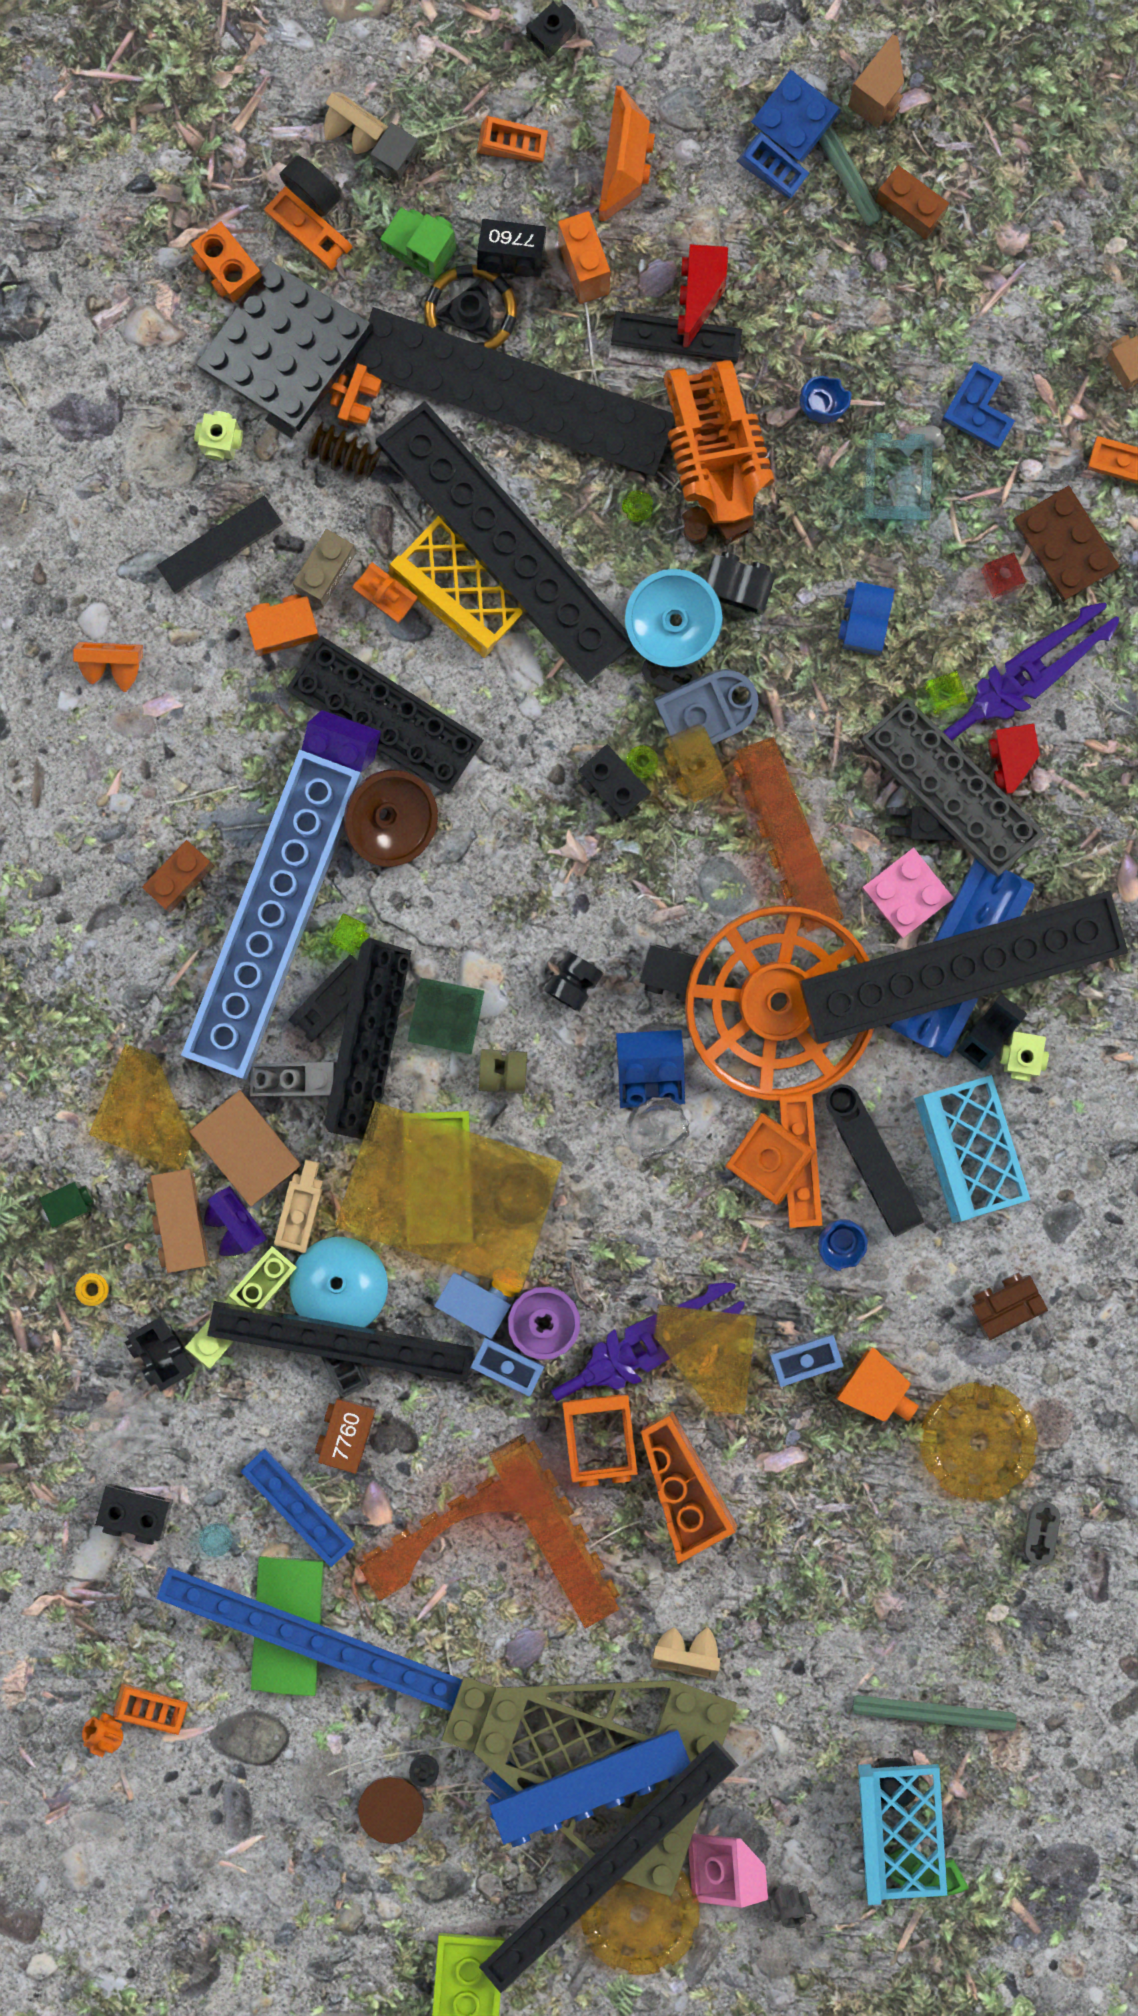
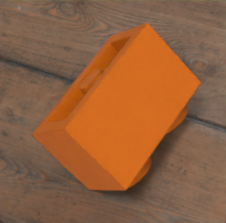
[245,594,320,657]

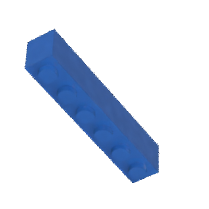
[489,1728,690,1847]

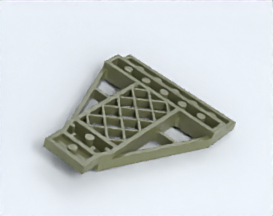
[441,1676,737,1897]

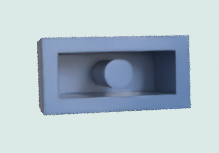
[434,1269,511,1339]
[768,1334,844,1387]
[470,1337,545,1397]

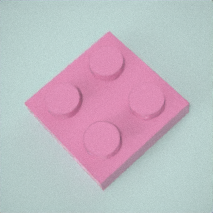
[862,847,954,939]

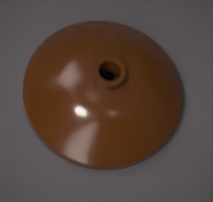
[344,770,438,867]

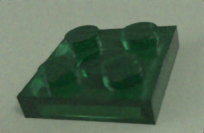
[408,978,485,1055]

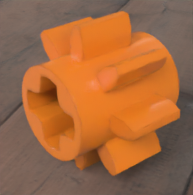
[82,1712,124,1758]

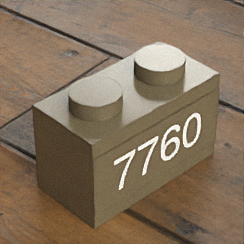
[293,528,356,608]

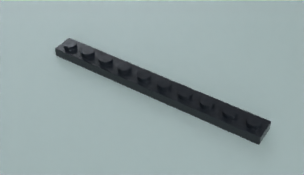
[479,1740,739,1993]

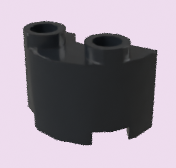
[125,1316,195,1392]

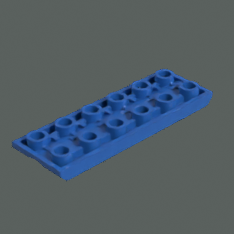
[889,858,1035,1058]

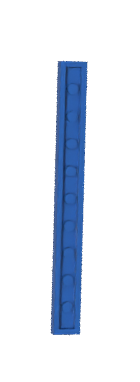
[155,1566,462,1711]

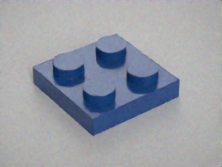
[751,69,842,163]

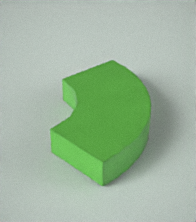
[885,1846,969,1897]

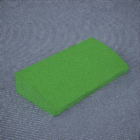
[251,1556,325,1696]

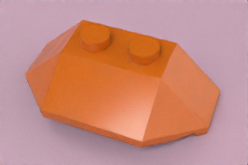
[599,85,655,221]

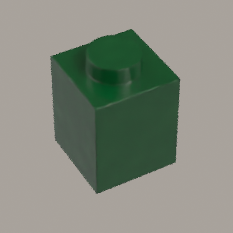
[39,1181,94,1228]

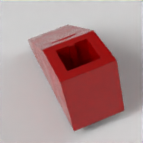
[678,244,728,347]

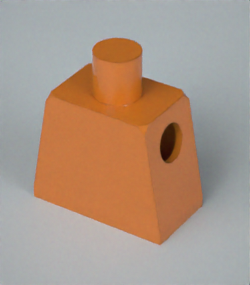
[835,1346,919,1422]

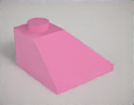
[688,1833,768,1908]

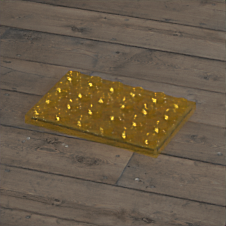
[335,1102,564,1288]

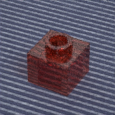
[981,552,1027,599]

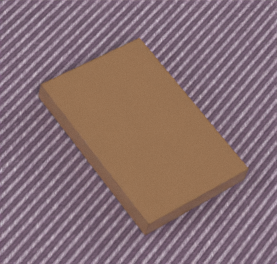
[189,1090,302,1207]

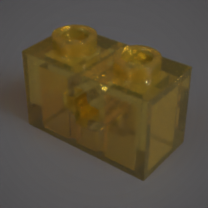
[663,723,730,803]

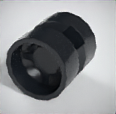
[544,951,604,1012]

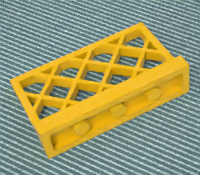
[388,516,524,659]

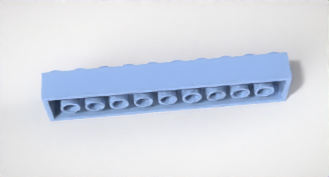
[181,750,363,1080]

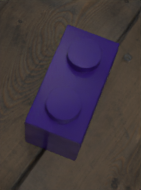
[301,710,381,773]

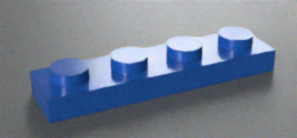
[240,1448,356,1567]

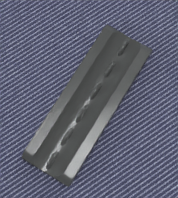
[861,697,1045,877]

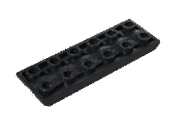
[286,635,484,794]
[325,938,412,1142]

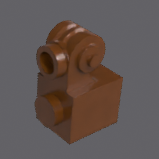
[682,506,755,546]

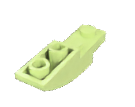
[184,1247,297,1370]

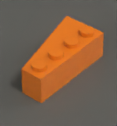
[641,1411,738,1564]

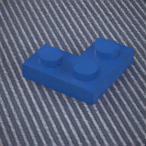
[942,362,1015,451]

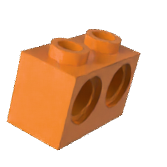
[190,221,262,303]

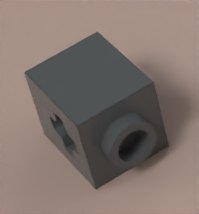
[370,122,420,181]

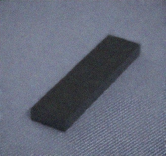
[611,311,743,363]
[156,495,283,594]

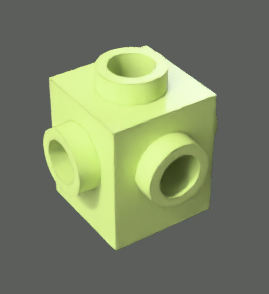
[194,411,243,461]
[999,1032,1049,1082]

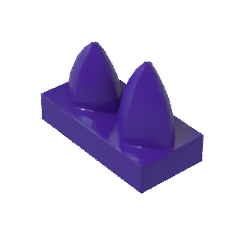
[204,1186,268,1256]

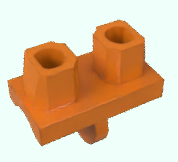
[328,363,382,428]
[352,562,418,624]

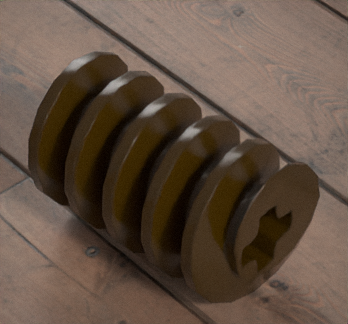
[308,421,381,483]

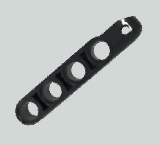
[825,1084,924,1237]

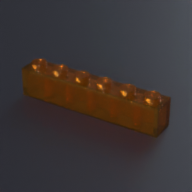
[732,736,844,935]
[488,1433,620,1629]

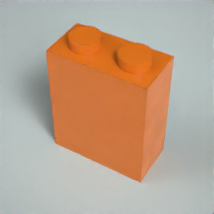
[558,211,611,305]

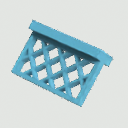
[914,1075,1030,1223]
[858,1764,947,1905]

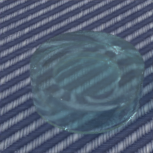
[199,1523,233,1557]

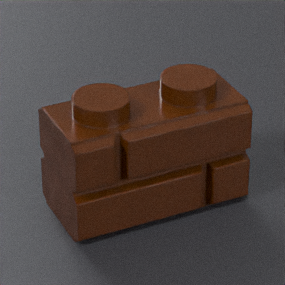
[969,1272,1048,1341]

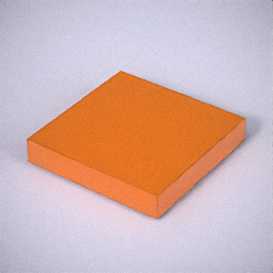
[725,1113,816,1205]

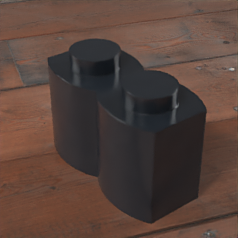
[706,552,776,615]

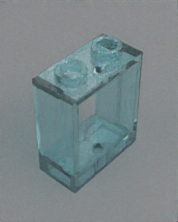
[862,433,933,520]

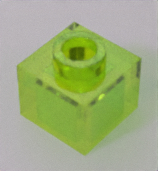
[924,670,968,715]
[329,913,371,956]

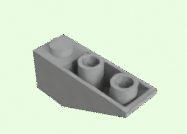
[250,1062,337,1097]

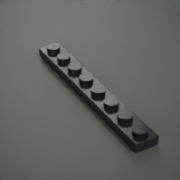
[207,1301,474,1382]

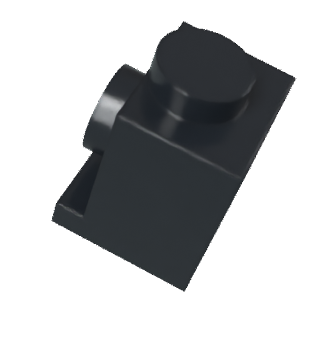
[526,1,576,59]

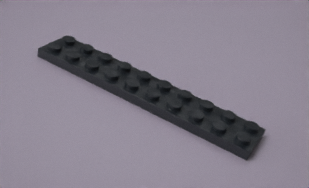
[352,307,675,477]
[375,401,633,684]
[799,890,1128,1044]

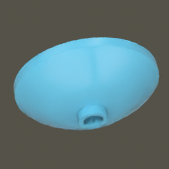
[625,569,723,667]
[289,1237,388,1328]

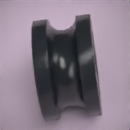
[409,1754,439,1787]

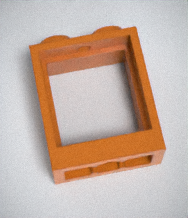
[563,1393,638,1487]

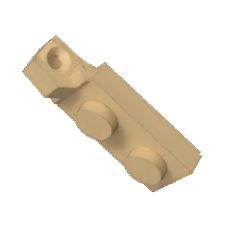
[274,1160,323,1253]

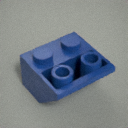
[616,1030,685,1108]

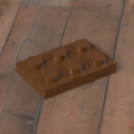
[1013,485,1120,602]

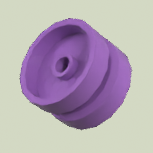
[508,1286,580,1359]

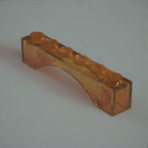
[359,1458,550,1601]

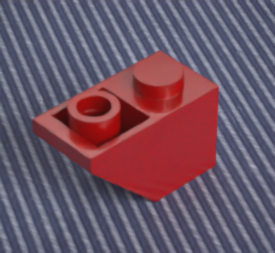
[988,723,1040,797]

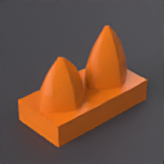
[73,642,143,692]

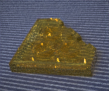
[88,1044,193,1170]
[654,1304,757,1415]

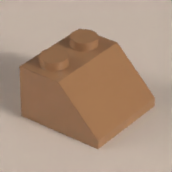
[848,34,904,129]

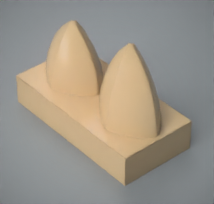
[324,92,388,154]
[650,1627,721,1680]

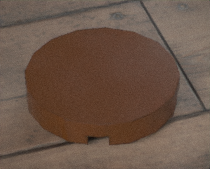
[358,1775,424,1844]

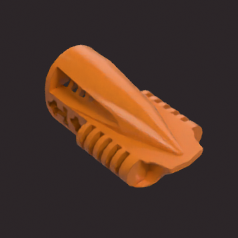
[663,360,775,523]

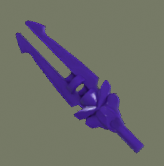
[943,603,1119,741]
[550,1283,745,1402]

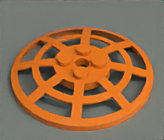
[685,905,874,1101]

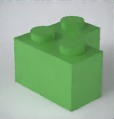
[380,207,456,281]

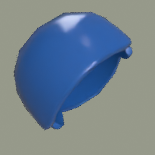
[800,376,852,424]
[818,1219,868,1271]

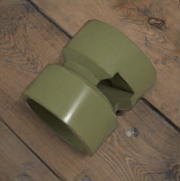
[479,1049,527,1094]

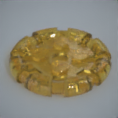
[919,1382,1038,1502]
[580,1870,700,1975]

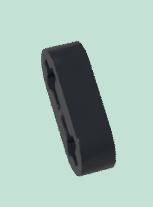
[642,659,699,693]

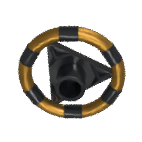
[424,264,517,350]

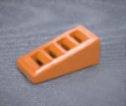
[477,116,548,163]
[113,1683,188,1735]

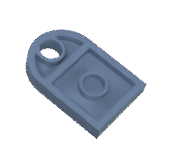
[653,669,758,759]

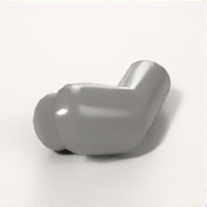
[895,425,945,459]

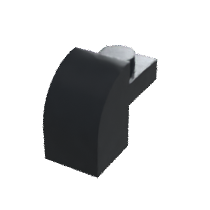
[956,994,1027,1070]

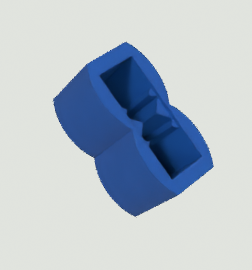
[838,581,895,656]

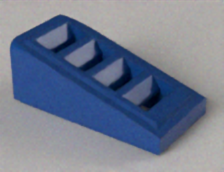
[736,132,809,199]

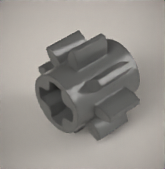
[769,1885,812,1928]

